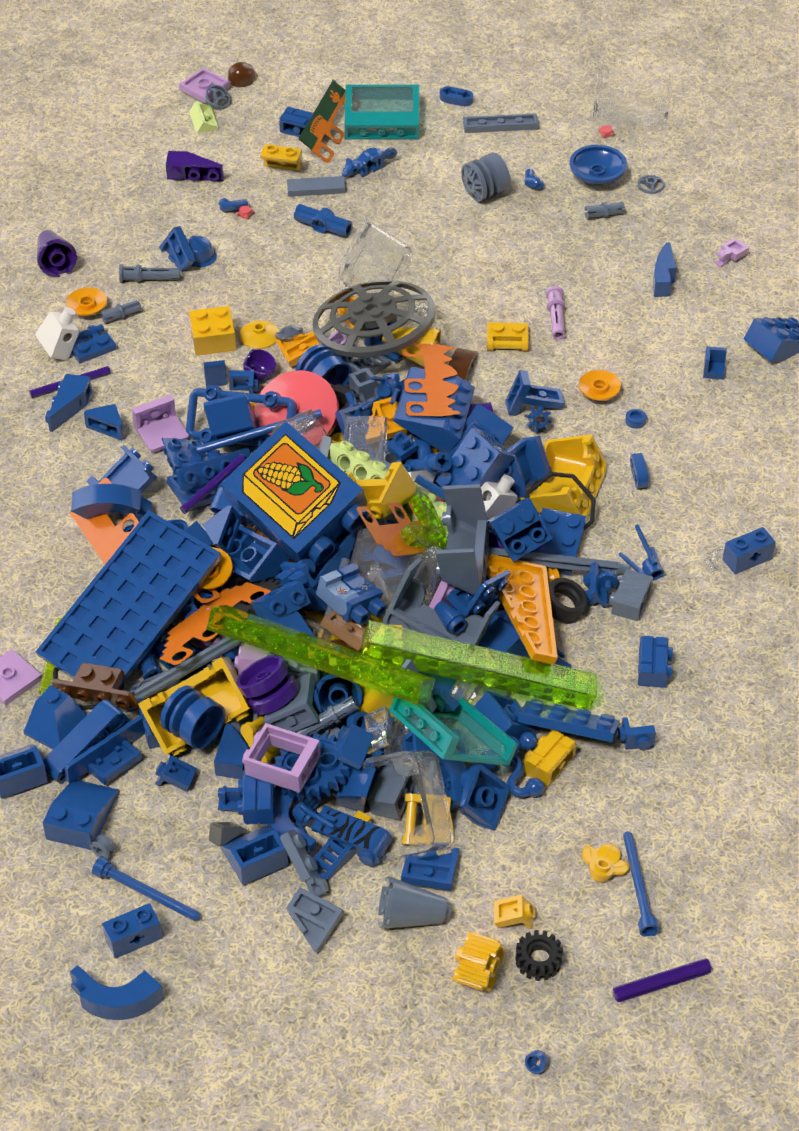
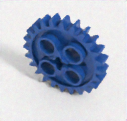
[273,732,353,801]

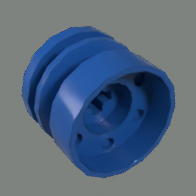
[295,344,352,386]
[160,685,226,749]

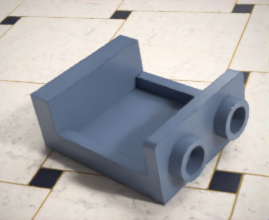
[264,673,319,732]

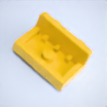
[260,144,302,171]

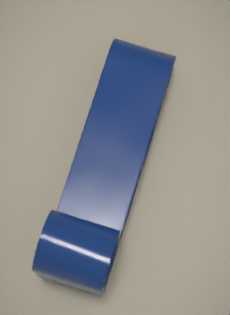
[43,699,130,784]

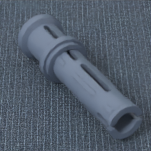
[119,264,180,282]

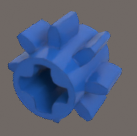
[524,406,552,432]

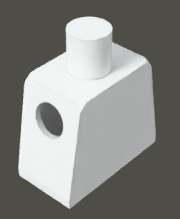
[35,307,79,360]
[481,474,518,519]

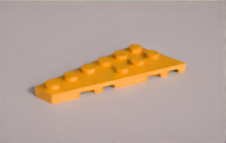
[486,553,558,665]

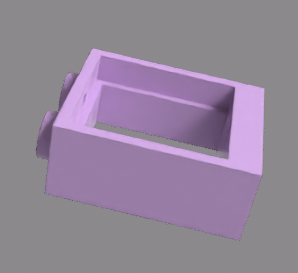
[242,723,321,793]

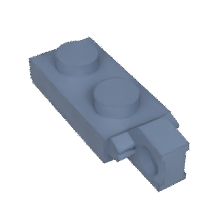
[280,830,329,897]

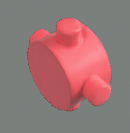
[598,125,614,138]
[237,206,254,219]

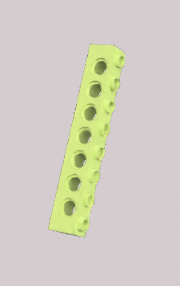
[327,441,448,544]

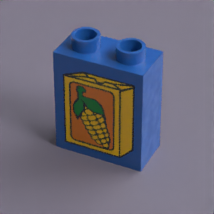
[221,421,369,565]

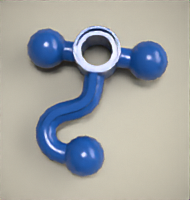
[480,731,544,798]

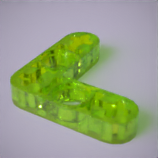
[401,492,448,552]

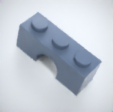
[349,367,387,403]

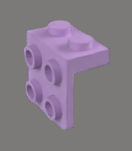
[132,395,189,452]

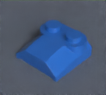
[460,763,510,830]

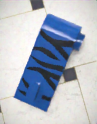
[311,805,392,866]

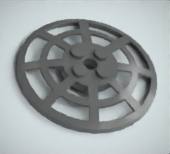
[313,280,436,358]

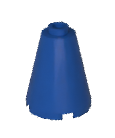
[314,671,363,720]

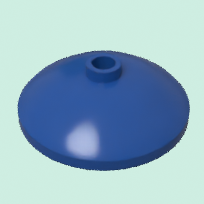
[569,145,627,184]

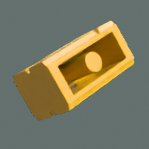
[523,730,576,787]

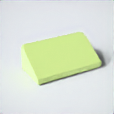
[190,101,219,133]

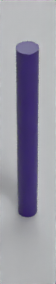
[29,366,111,398]
[180,455,245,514]

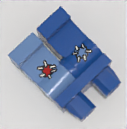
[316,563,387,625]

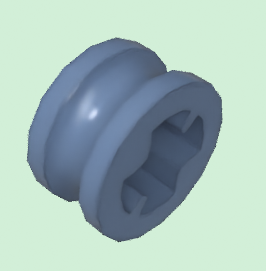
[90,835,116,859]

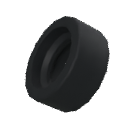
[549,578,588,623]

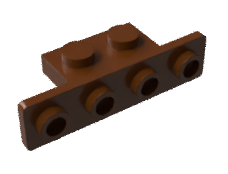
[51,662,139,709]

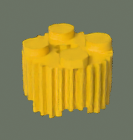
[453,931,505,991]

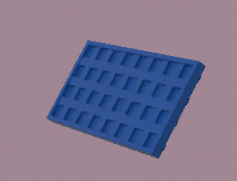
[35,510,222,690]

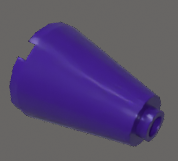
[37,230,77,277]

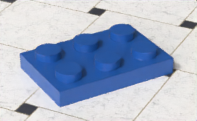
[531,508,586,576]

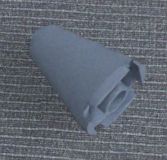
[378,876,451,929]

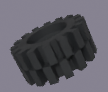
[515,930,563,981]

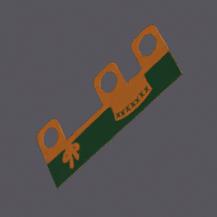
[298,80,361,163]

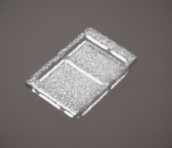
[343,416,388,473]

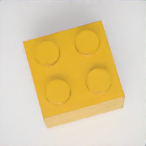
[189,306,236,356]

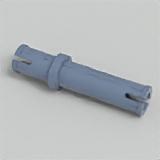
[295,696,359,737]

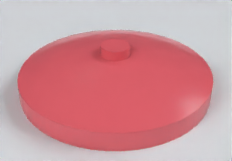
[254,371,339,447]

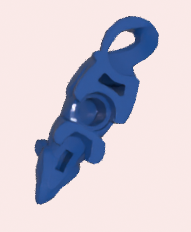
[342,147,397,178]

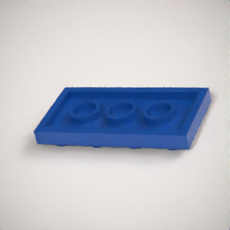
[517,699,620,742]

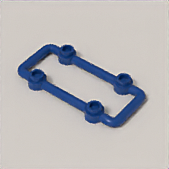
[186,385,296,446]

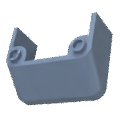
[436,484,490,595]
[383,557,500,669]

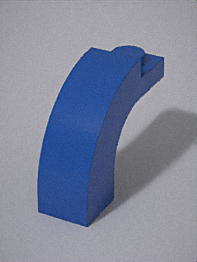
[71,484,152,521]
[402,731,466,812]
[268,785,317,857]
[70,965,164,1020]

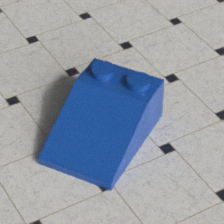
[43,780,119,850]

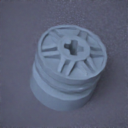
[461,153,511,202]

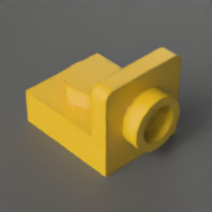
[494,894,535,929]

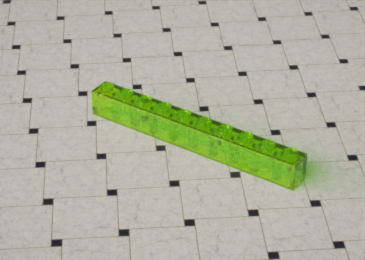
[206,605,435,705]
[361,620,597,710]

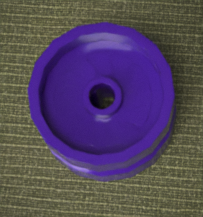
[236,654,300,715]

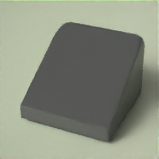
[209,822,244,846]

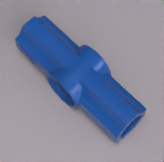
[294,204,353,237]

